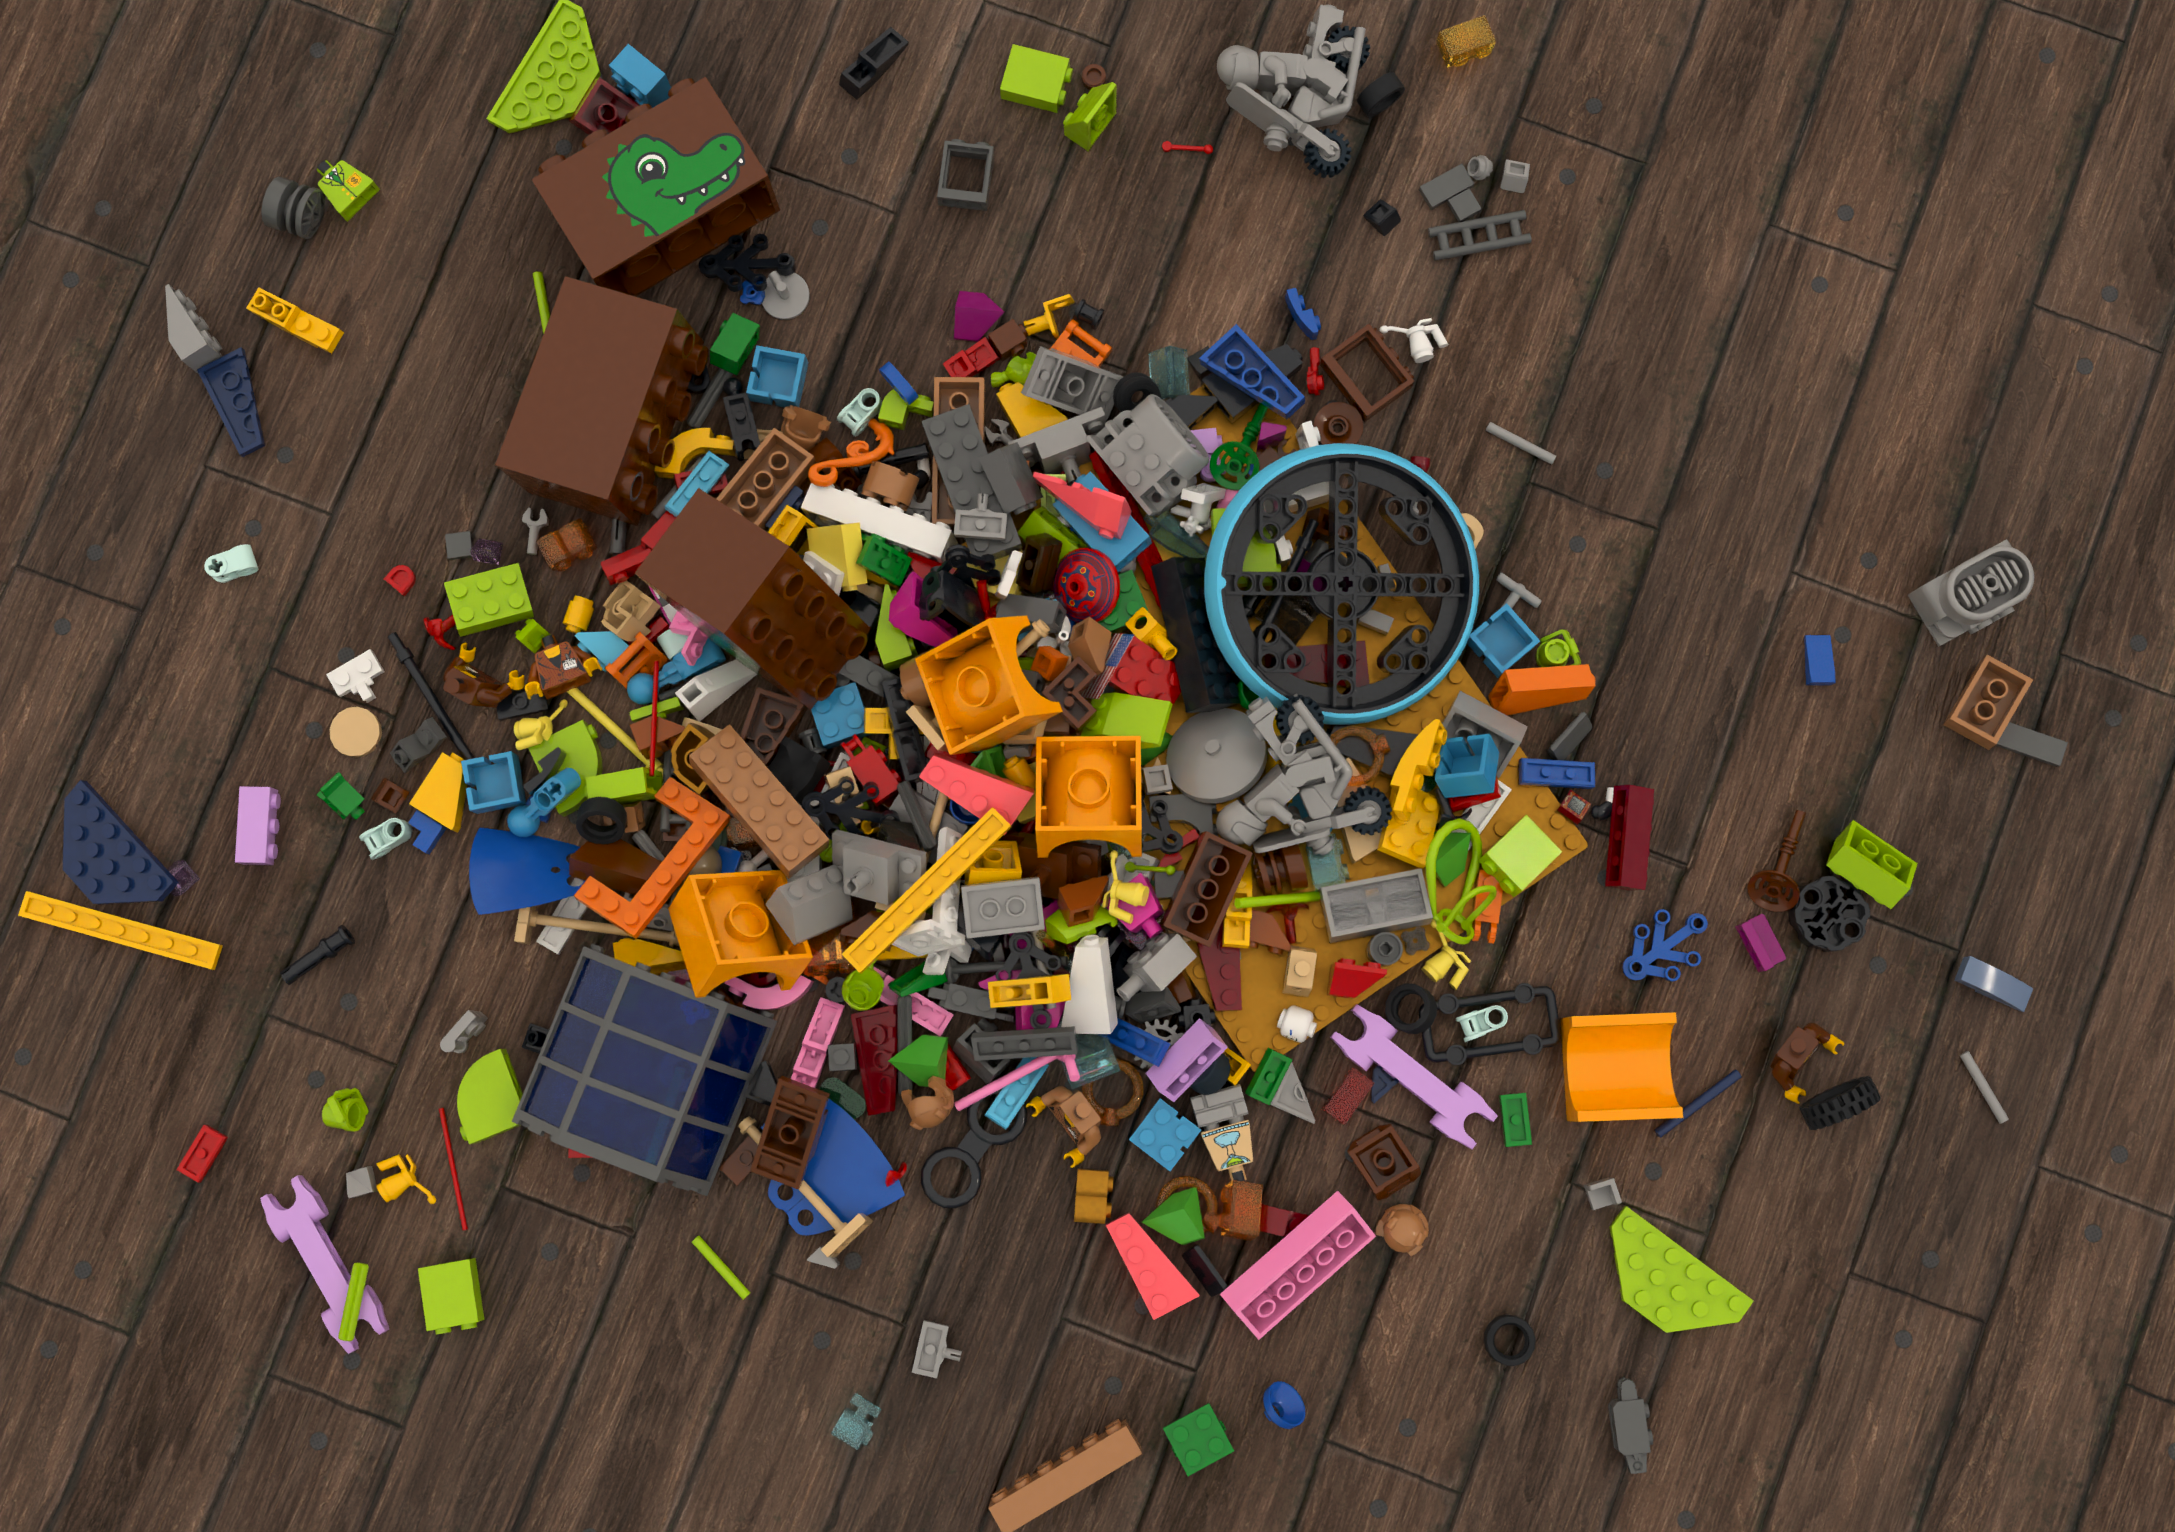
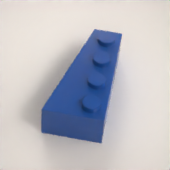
[1199,324,1305,420]

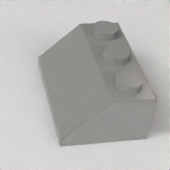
[1442,691,1528,778]
[765,864,853,945]

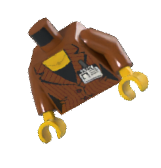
[525,635,603,700]

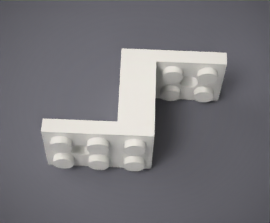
[1263,421,1329,567]

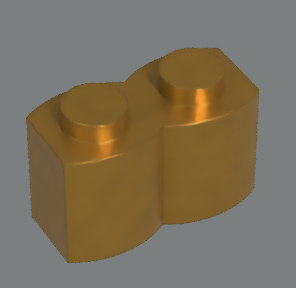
[1074,1168,1113,1224]

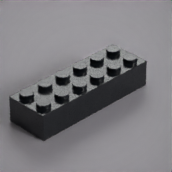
[1151,557,1240,713]

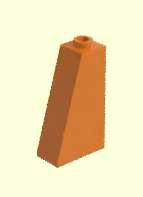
[1488,664,1596,716]

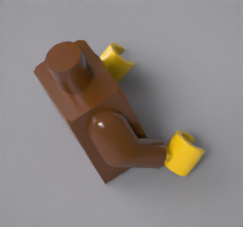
[443,642,524,708]
[1770,1023,1844,1104]

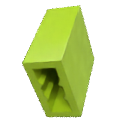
[1000,44,1073,113]
[584,767,663,804]
[1478,815,1562,897]
[418,1258,484,1335]

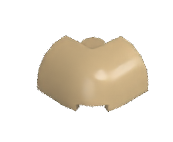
[601,580,661,641]

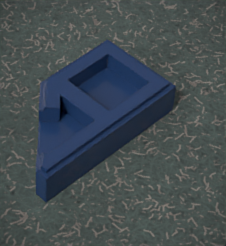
[1371,1066,1399,1104]

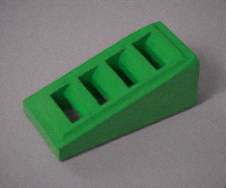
[888,961,948,997]

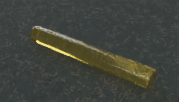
[1036,930,1069,959]

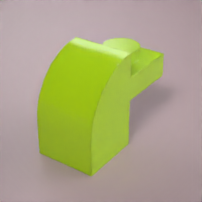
[878,387,934,430]

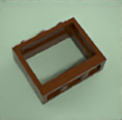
[1320,324,1415,423]

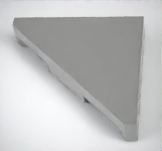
[1270,1062,1316,1124]

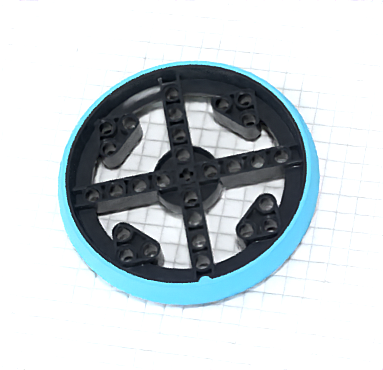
[1204,443,1479,725]

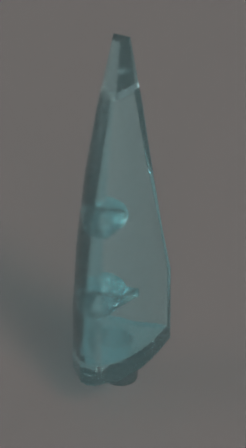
[1143,511,1209,561]

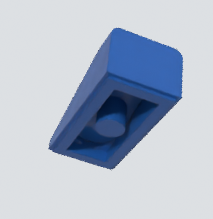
[1804,635,1836,685]

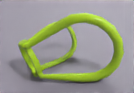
[1426,818,1497,945]

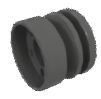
[261,176,325,239]

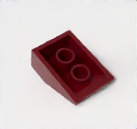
[569,77,639,135]

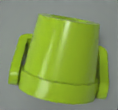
[1535,629,1581,667]
[322,1088,369,1131]

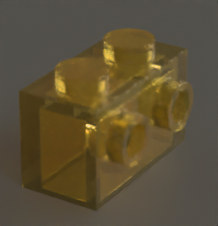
[1436,15,1496,67]

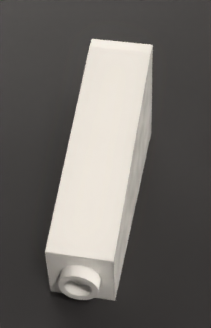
[1061,935,1118,1034]

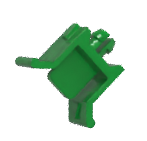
[316,772,365,820]

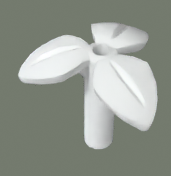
[1036,616,1073,659]

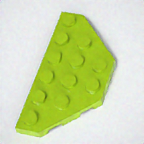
[486,0,601,133]
[1610,1206,1754,1333]

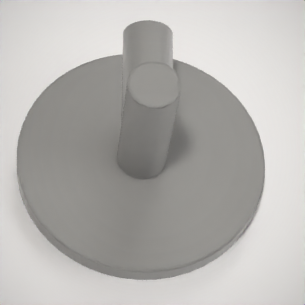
[762,271,810,320]

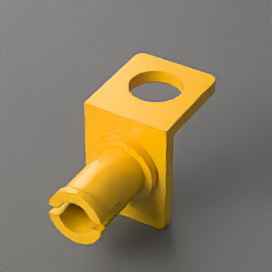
[1024,294,1075,339]
[1126,607,1177,660]

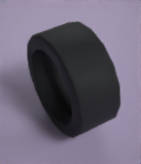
[1357,72,1405,117]
[576,797,627,844]
[1385,983,1437,1034]
[1484,1314,1536,1366]

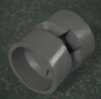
[1366,932,1403,967]

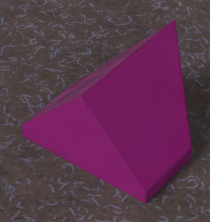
[954,291,1004,342]

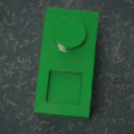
[710,313,760,375]

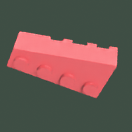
[919,752,1035,836]
[1106,1212,1200,1320]

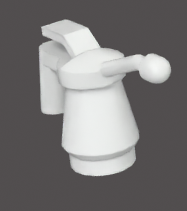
[1380,318,1449,363]

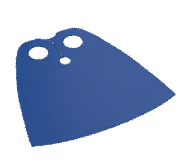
[469,828,585,915]
[768,1099,905,1236]

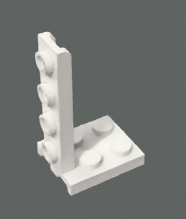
[891,827,965,957]

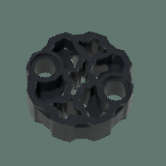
[1788,876,1870,952]

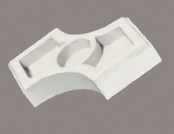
[995,550,1023,600]

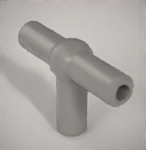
[1496,573,1541,609]

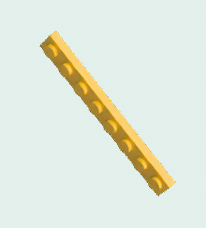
[842,807,1012,974]
[18,891,223,970]

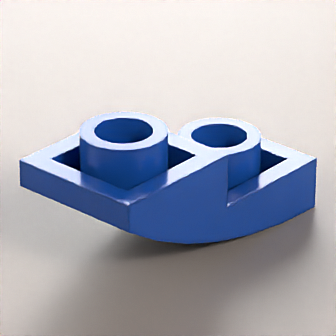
[1285,288,1321,340]

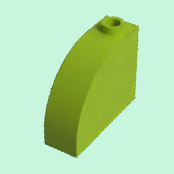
[1211,508,1281,587]
[528,720,603,817]
[457,1049,530,1144]

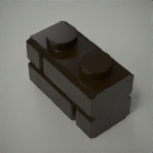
[1016,533,1063,593]

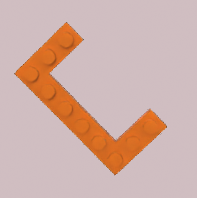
[574,777,731,939]

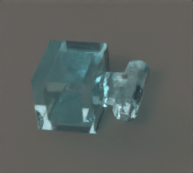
[831,1393,882,1450]

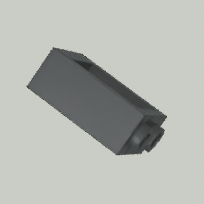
[937,139,995,211]

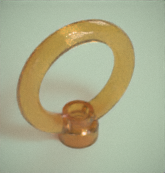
[1330,726,1391,786]
[1082,1058,1144,1127]
[1156,1176,1223,1234]

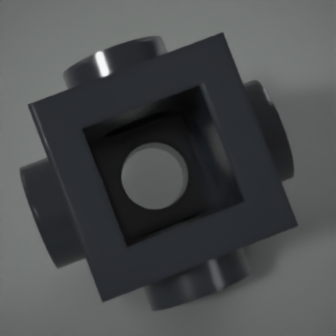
[1178,999,1215,1034]

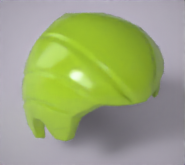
[991,352,1036,387]
[842,959,884,1011]

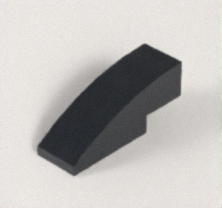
[839,27,909,100]

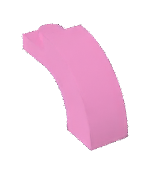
[725,975,814,1010]

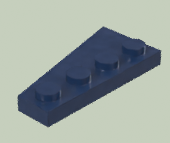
[197,347,265,457]

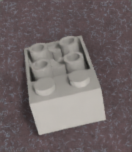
[165,284,223,374]

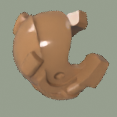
[781,405,831,451]
[901,1076,954,1130]
[1375,1204,1429,1256]

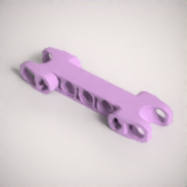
[1330,1004,1498,1149]
[260,1175,389,1354]

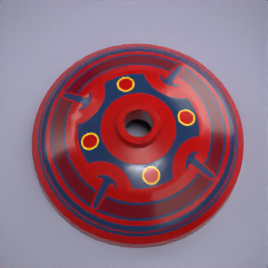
[1053,548,1120,623]

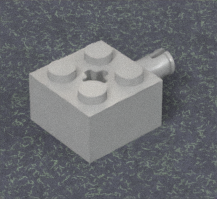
[1117,933,1197,1001]

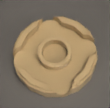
[330,707,382,757]

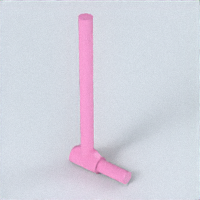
[954,1054,1080,1111]

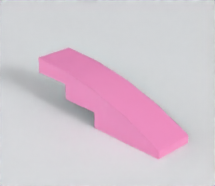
[874,967,953,1036]
[791,997,845,1088]

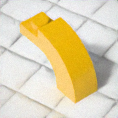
[654,428,735,479]

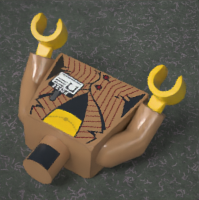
[1026,1086,1101,1168]

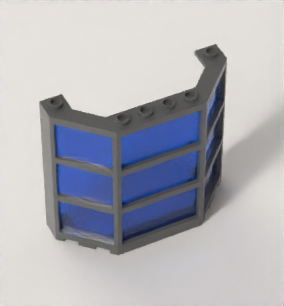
[512,944,777,1196]

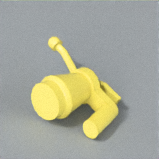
[514,699,568,750]
[1102,850,1149,924]
[1422,920,1471,990]

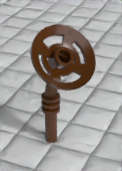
[1747,810,1806,912]

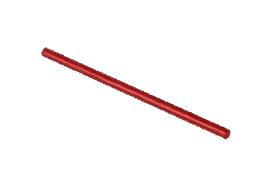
[649,661,659,776]
[439,1108,468,1230]

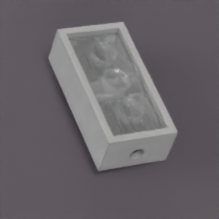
[1320,868,1433,943]

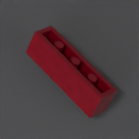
[1605,784,1654,891]

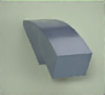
[1954,956,2033,1012]

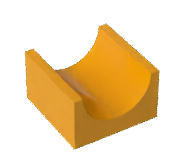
[915,615,1063,755]
[1035,736,1142,858]
[668,870,813,998]
[1561,1012,1683,1122]

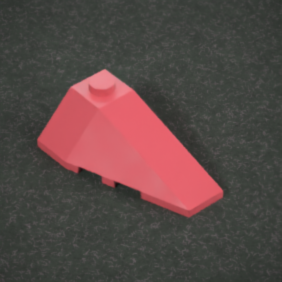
[1033,472,1132,540]

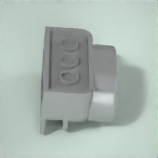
[1086,394,1209,516]
[1908,539,2034,647]

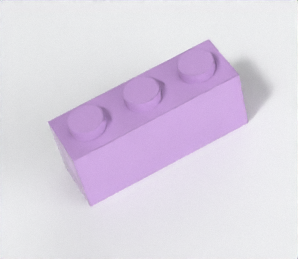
[235,786,281,865]
[1146,1018,1228,1102]

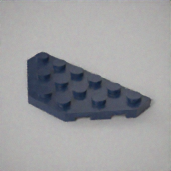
[63,780,179,905]

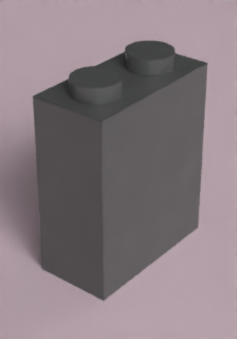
[979,442,1043,515]

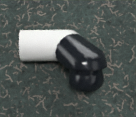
[914,458,931,490]
[1591,787,1614,820]

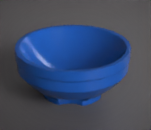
[1263,1381,1305,1429]

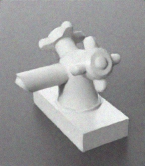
[1170,483,1226,537]

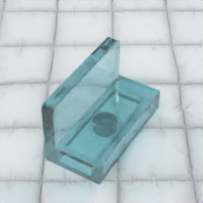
[1149,346,1190,399]

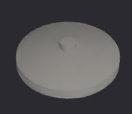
[1166,708,1268,803]

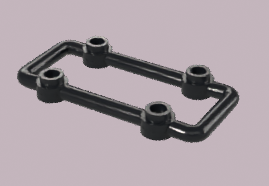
[1419,983,1561,1065]

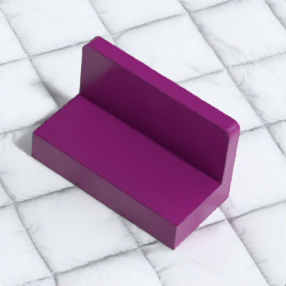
[1735,914,1786,972]

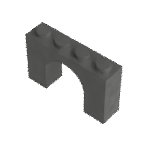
[996,594,1067,696]
[1149,794,1218,900]

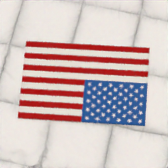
[1081,633,1134,699]

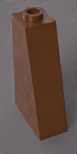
[569,839,661,895]

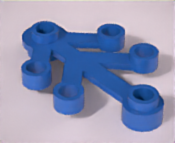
[1622,909,1708,982]

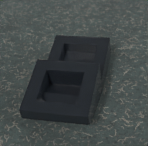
[523,747,566,796]

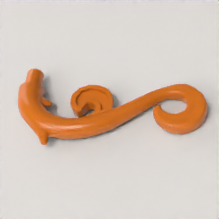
[808,419,894,487]

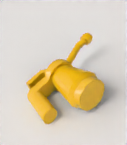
[376,1154,436,1204]

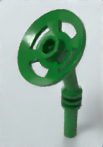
[1210,403,1268,490]

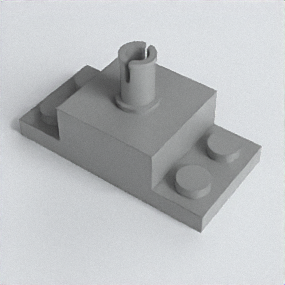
[1021,346,1123,422]
[1008,407,1106,486]
[832,829,926,905]

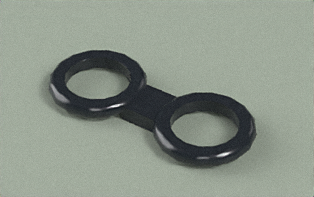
[920,1088,1027,1209]

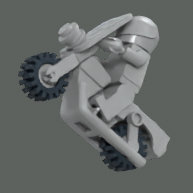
[1216,5,1370,178]
[1216,693,1392,856]

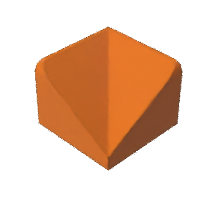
[1030,646,1069,681]

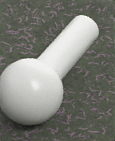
[737,850,769,872]

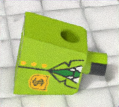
[317,160,380,222]

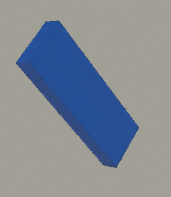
[1519,758,1595,789]
[1098,1018,1170,1067]

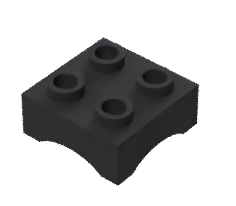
[767,736,831,805]

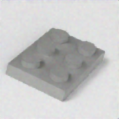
[961,877,1045,939]

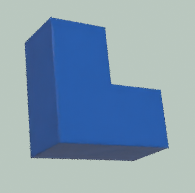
[408,810,447,855]

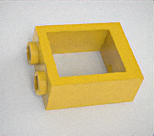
[768,505,818,556]

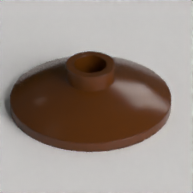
[1313,402,1363,445]

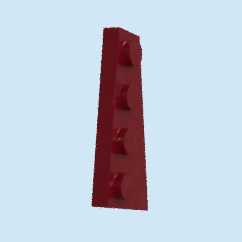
[1196,921,1242,1011]
[851,1005,898,1116]

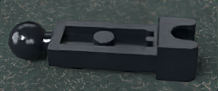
[723,377,760,461]

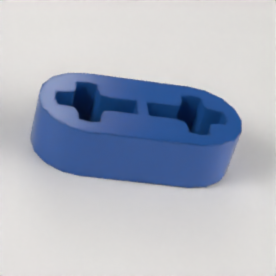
[879,361,919,405]

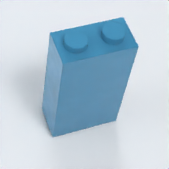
[1052,471,1152,572]

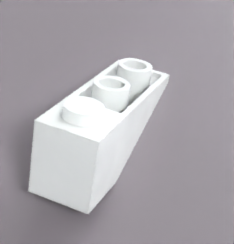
[675,659,757,722]

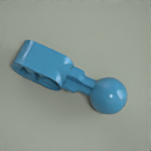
[627,638,726,705]
[507,768,581,837]

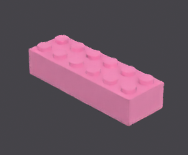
[1220,1191,1376,1340]

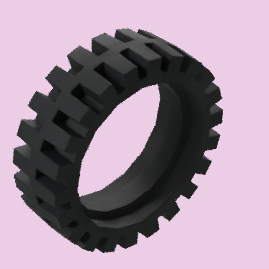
[1799,1076,1881,1130]

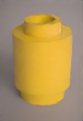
[563,595,594,634]
[1002,755,1036,789]

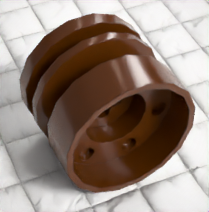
[1251,844,1308,896]

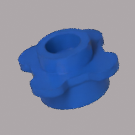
[740,280,765,305]

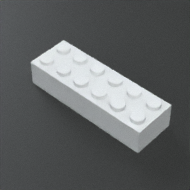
[801,483,958,564]

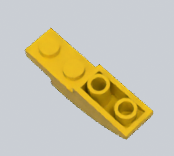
[246,288,344,354]
[1390,719,1447,821]
[1222,859,1252,949]

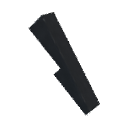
[881,678,927,784]

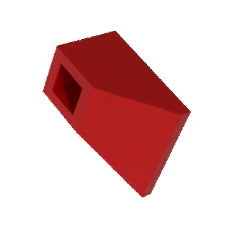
[1327,958,1387,999]

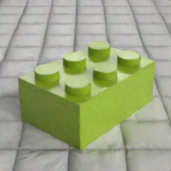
[444,563,534,637]
[1826,820,1918,909]

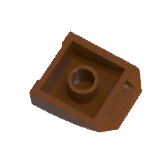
[1347,1124,1421,1200]

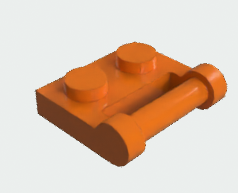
[1050,319,1113,367]
[605,631,669,689]

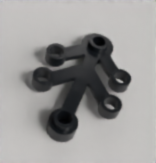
[699,234,796,292]
[930,544,1001,593]
[802,776,901,840]
[1108,789,1183,855]
[996,932,1062,1029]

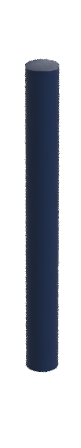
[1654,1069,1742,1138]

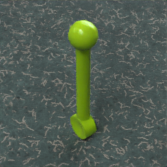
[1125,862,1175,875]

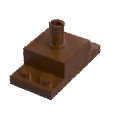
[1001,830,1101,899]
[750,1076,830,1189]

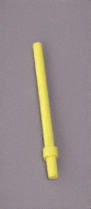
[567,688,676,780]

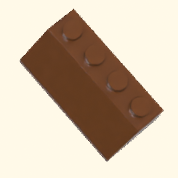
[1159,831,1253,947]

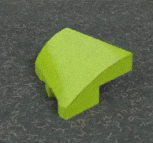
[1045,906,1118,944]

